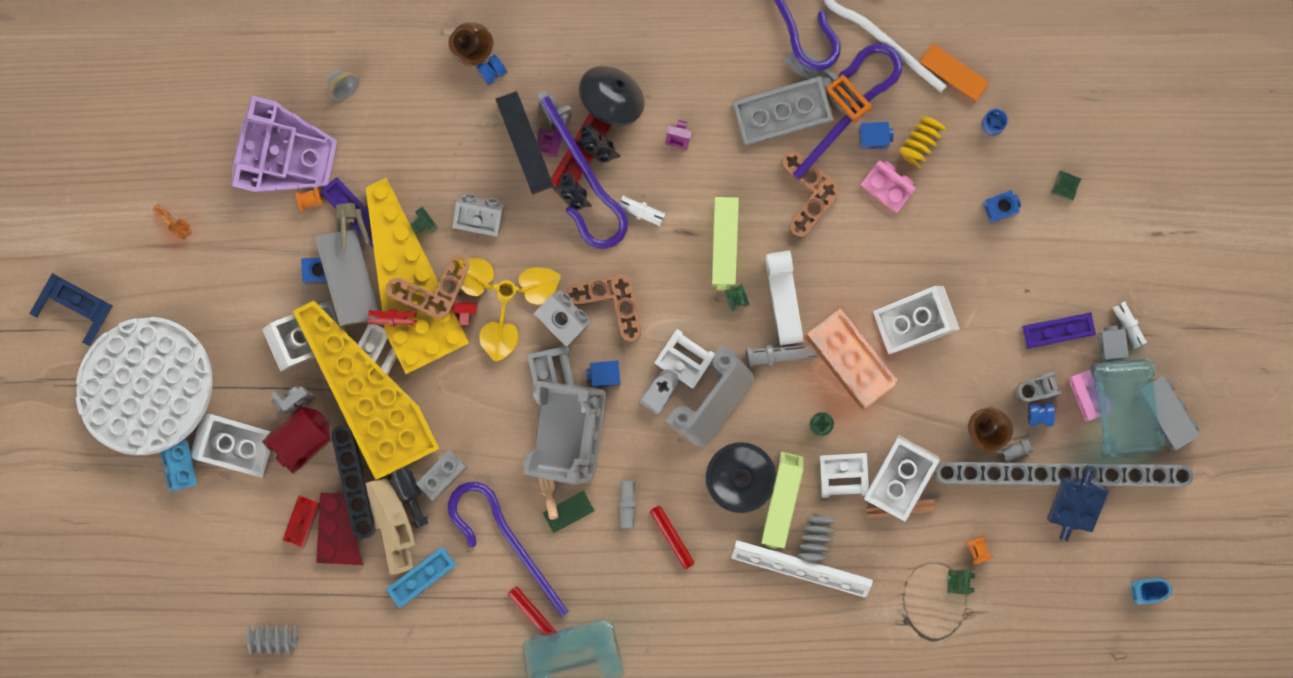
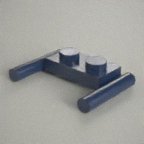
[29,273,113,346]

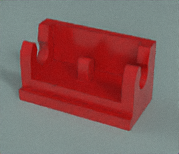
[282,495,320,547]

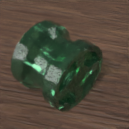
[724,284,750,312]
[809,412,834,436]

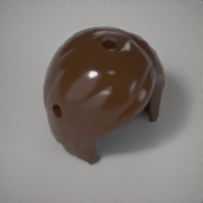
[448,22,494,66]
[968,407,1014,453]

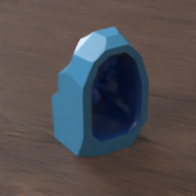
[1131,578,1173,605]

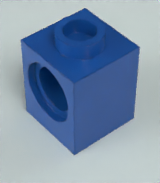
[859,122,894,150]
[982,190,1021,224]
[301,257,327,284]
[586,360,621,388]

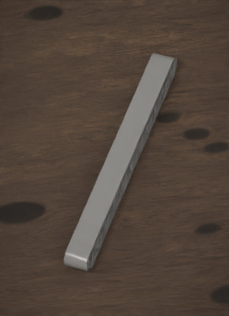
[934,462,1194,487]

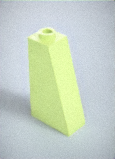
[712,197,739,291]
[761,452,804,550]

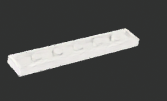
[731,540,873,597]

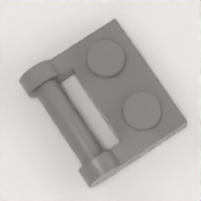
[527,346,577,387]

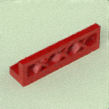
[551,113,612,187]

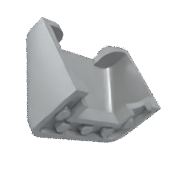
[665,345,754,447]
[523,381,606,484]

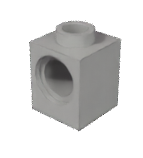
[1098,326,1129,361]

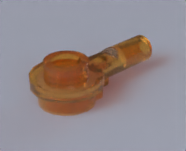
[153,204,192,239]

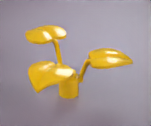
[454,258,561,361]

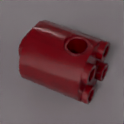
[262,405,332,474]

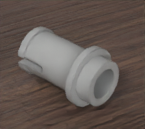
[1001,439,1033,463]

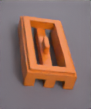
[825,75,873,123]

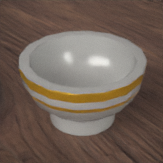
[327,69,359,101]

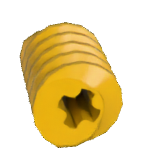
[899,116,948,168]

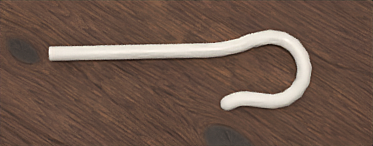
[824,0,946,93]

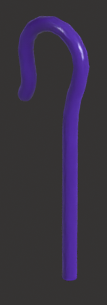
[774,0,841,71]
[793,44,903,180]
[540,96,628,249]
[448,482,569,617]

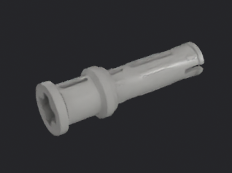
[746,343,818,368]

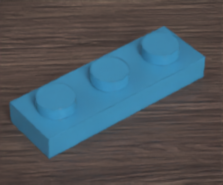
[386,546,457,608]

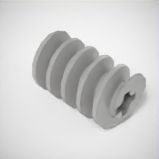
[797,513,837,565]
[247,624,298,655]

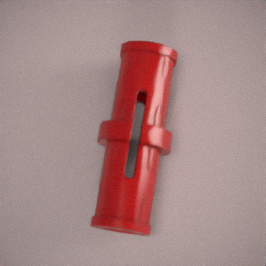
[368,309,417,327]

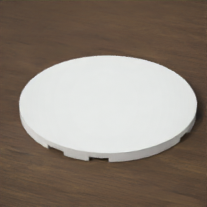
[76,317,213,455]

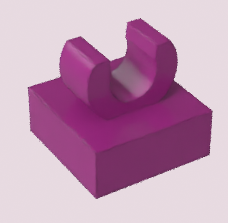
[665,119,692,150]
[537,128,561,156]

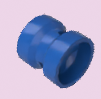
[476,54,508,86]
[982,109,1008,136]
[1028,403,1055,426]

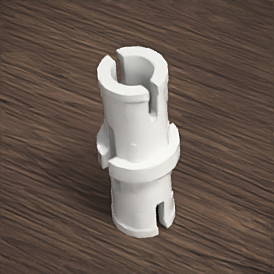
[619,195,666,227]
[1112,301,1147,349]

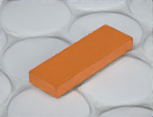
[919,43,990,103]

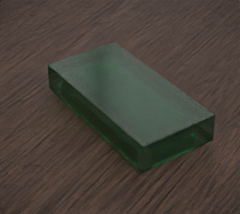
[543,490,595,533]

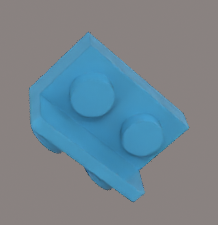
[160,440,197,493]

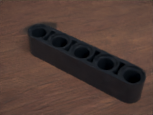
[495,91,554,195]
[331,426,376,538]

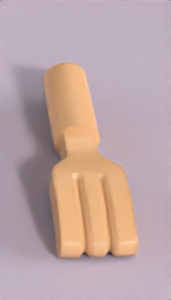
[539,477,558,519]

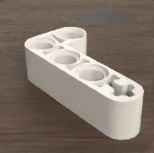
[765,250,803,346]

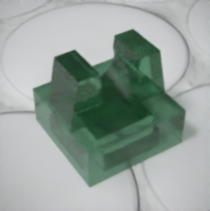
[1051,170,1082,201]
[410,206,438,234]
[947,570,975,595]

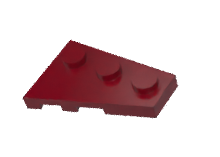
[316,492,364,565]

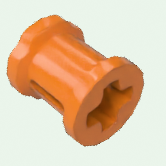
[295,186,324,213]
[965,536,993,565]

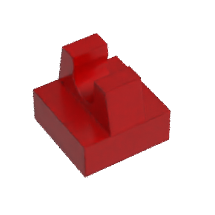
[453,301,479,325]

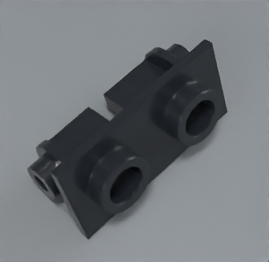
[575,125,621,163]
[553,173,592,210]

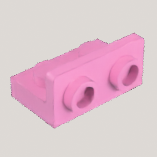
[861,160,916,213]
[1068,370,1107,422]

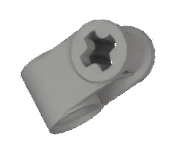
[639,369,679,415]
[1014,371,1062,403]

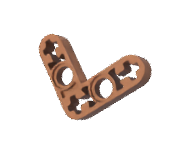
[782,151,839,238]
[386,254,469,319]
[566,275,641,342]

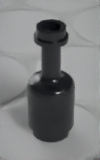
[390,466,429,528]

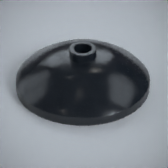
[579,66,645,126]
[706,442,776,513]

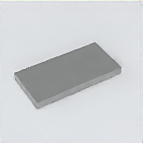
[732,76,834,146]
[315,230,378,326]

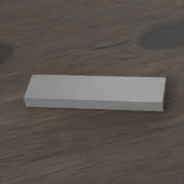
[784,46,858,115]

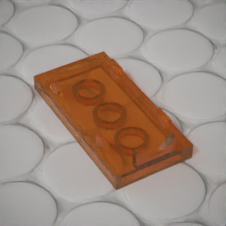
[804,308,898,410]

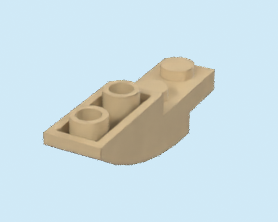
[366,478,415,575]

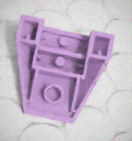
[232,95,337,192]

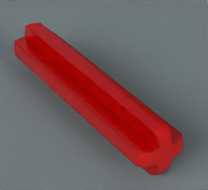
[650,505,695,569]
[508,586,561,645]

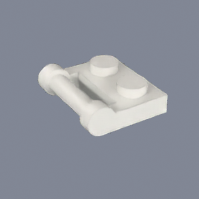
[358,324,397,377]
[654,329,715,389]
[819,453,869,498]

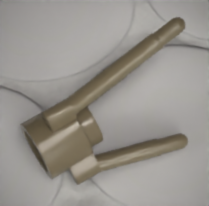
[336,203,370,250]

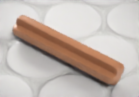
[866,499,936,518]

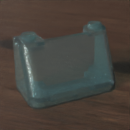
[1091,359,1165,458]
[523,620,625,678]

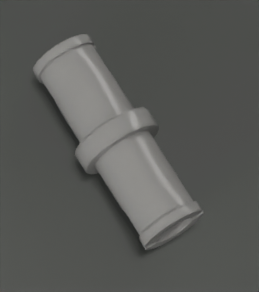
[618,481,637,529]

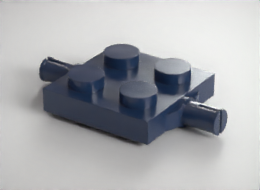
[1047,467,1109,542]

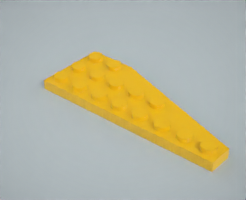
[365,178,469,375]
[293,301,439,480]

